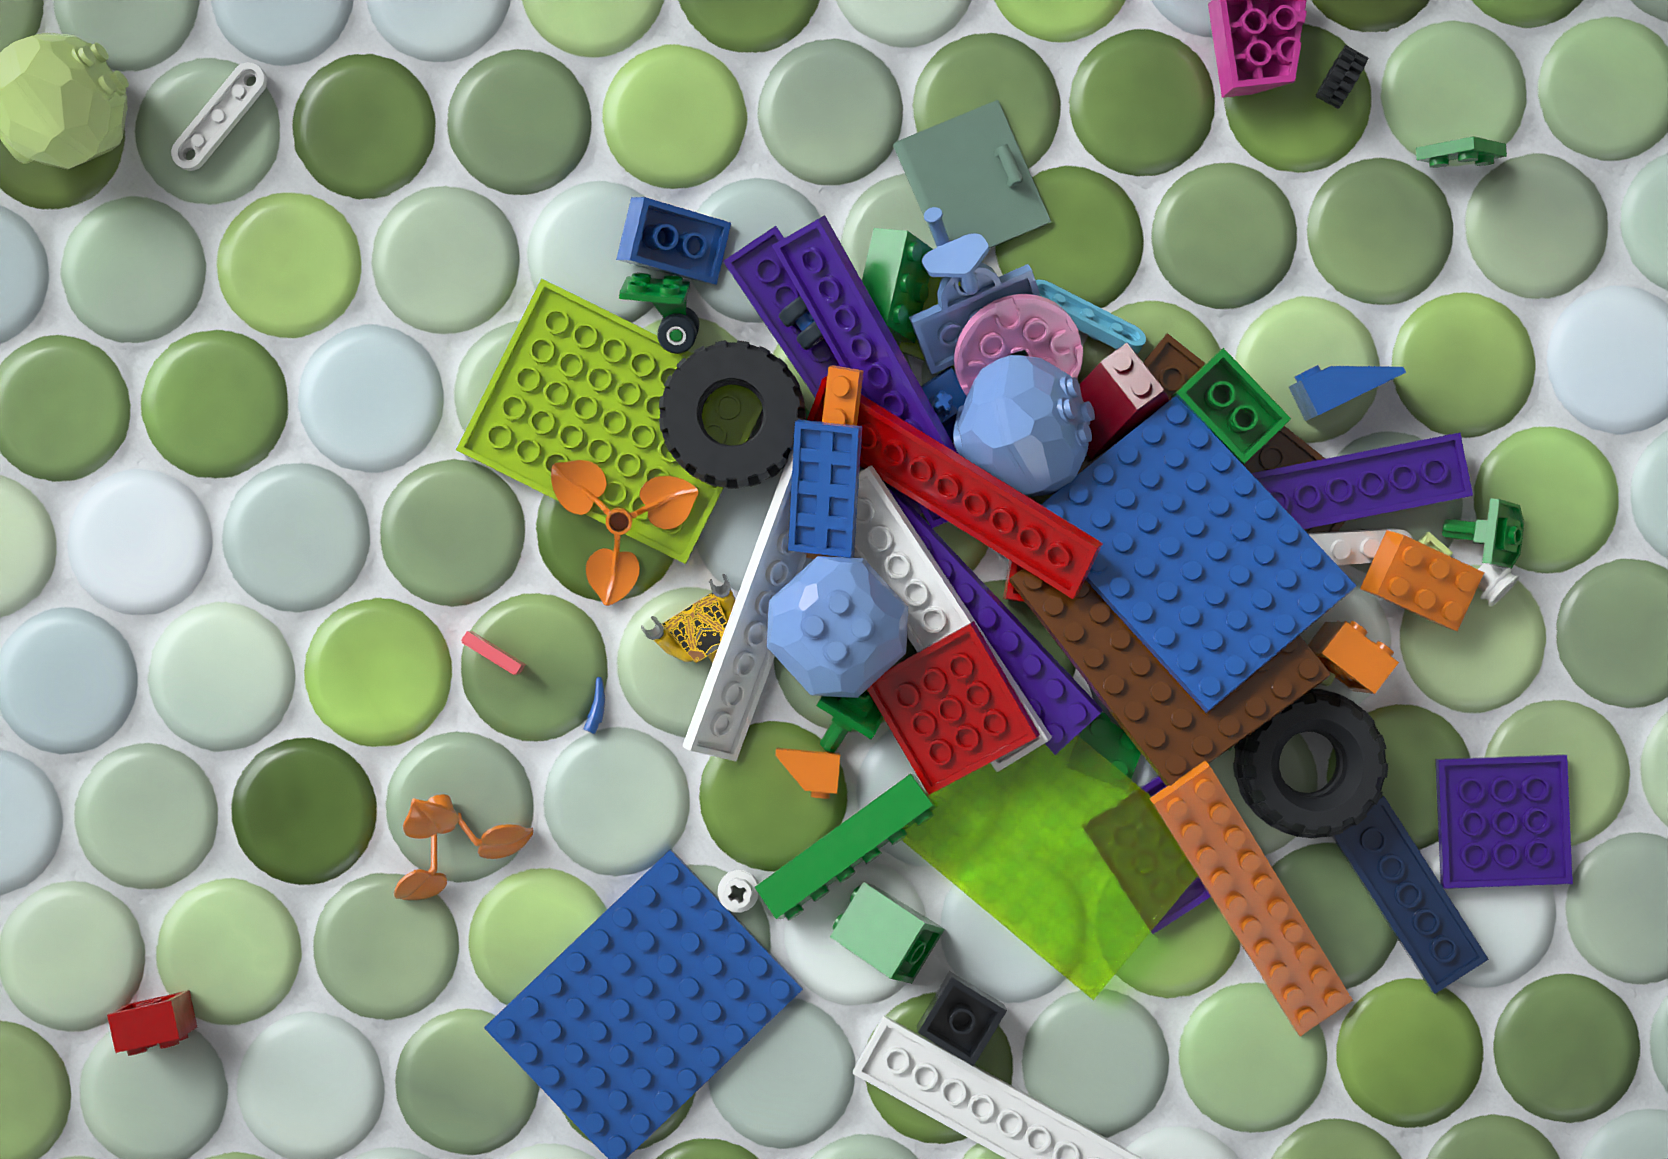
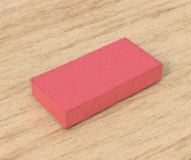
[461,631,526,675]

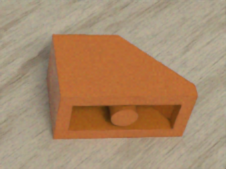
[775,748,840,799]

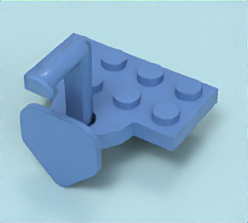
[909,207,1041,374]

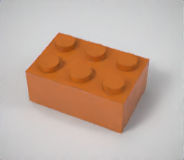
[1360,530,1485,632]
[1308,621,1399,694]

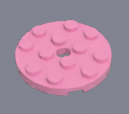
[954,294,1083,396]

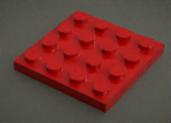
[867,621,1040,795]

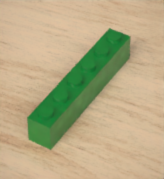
[754,773,938,921]

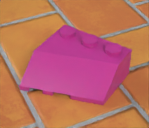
[1208,0,1307,98]

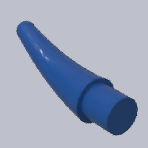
[583,677,605,734]

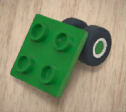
[619,273,700,354]

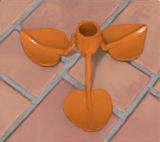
[551,460,699,606]
[394,794,534,900]

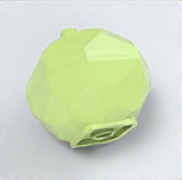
[0,33,129,170]

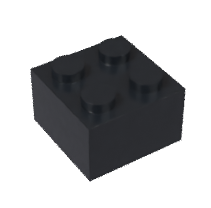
[916,971,1007,1066]

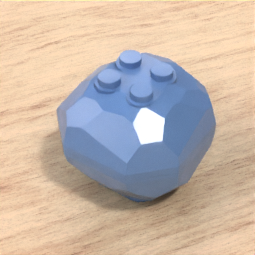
[953,355,1095,497]
[767,556,908,698]

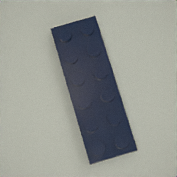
[1332,795,1489,994]

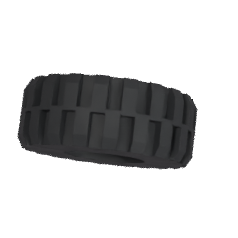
[659,340,806,489]

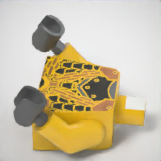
[641,574,736,664]

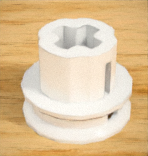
[1478,563,1519,607]
[718,870,759,913]

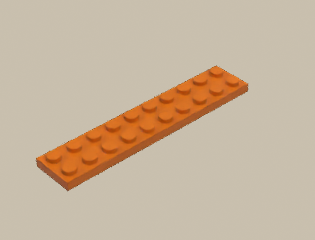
[1149,761,1353,1037]

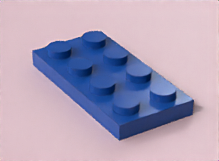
[788,420,862,558]

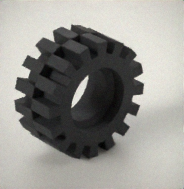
[1315,45,1369,109]

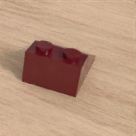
[1079,343,1170,460]

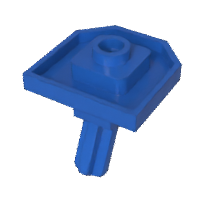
[921,367,967,443]

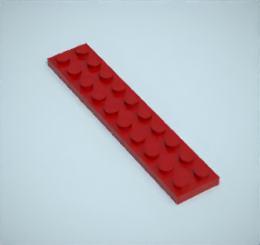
[807,376,1103,599]

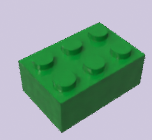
[862,228,933,343]
[1171,348,1291,464]

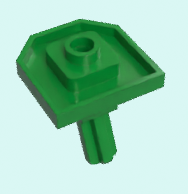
[1442,498,1524,569]
[816,689,884,753]

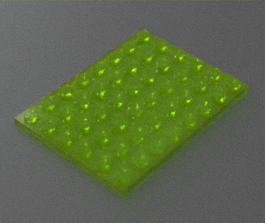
[902,735,1197,1000]

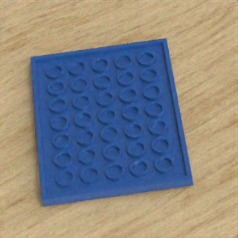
[1041,396,1357,714]
[484,849,803,1159]

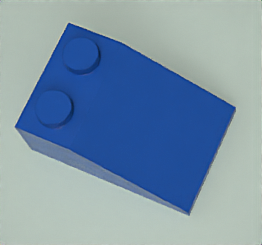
[616,197,731,285]
[1289,365,1406,421]

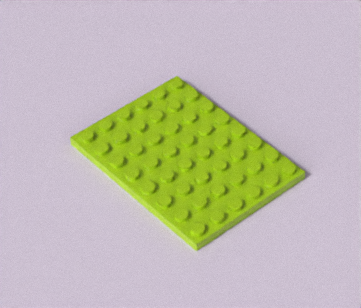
[456,278,763,564]

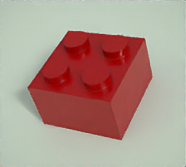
[107,990,198,1056]

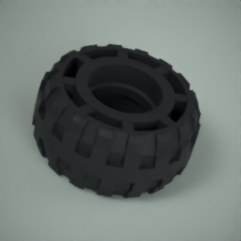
[1233,689,1389,839]

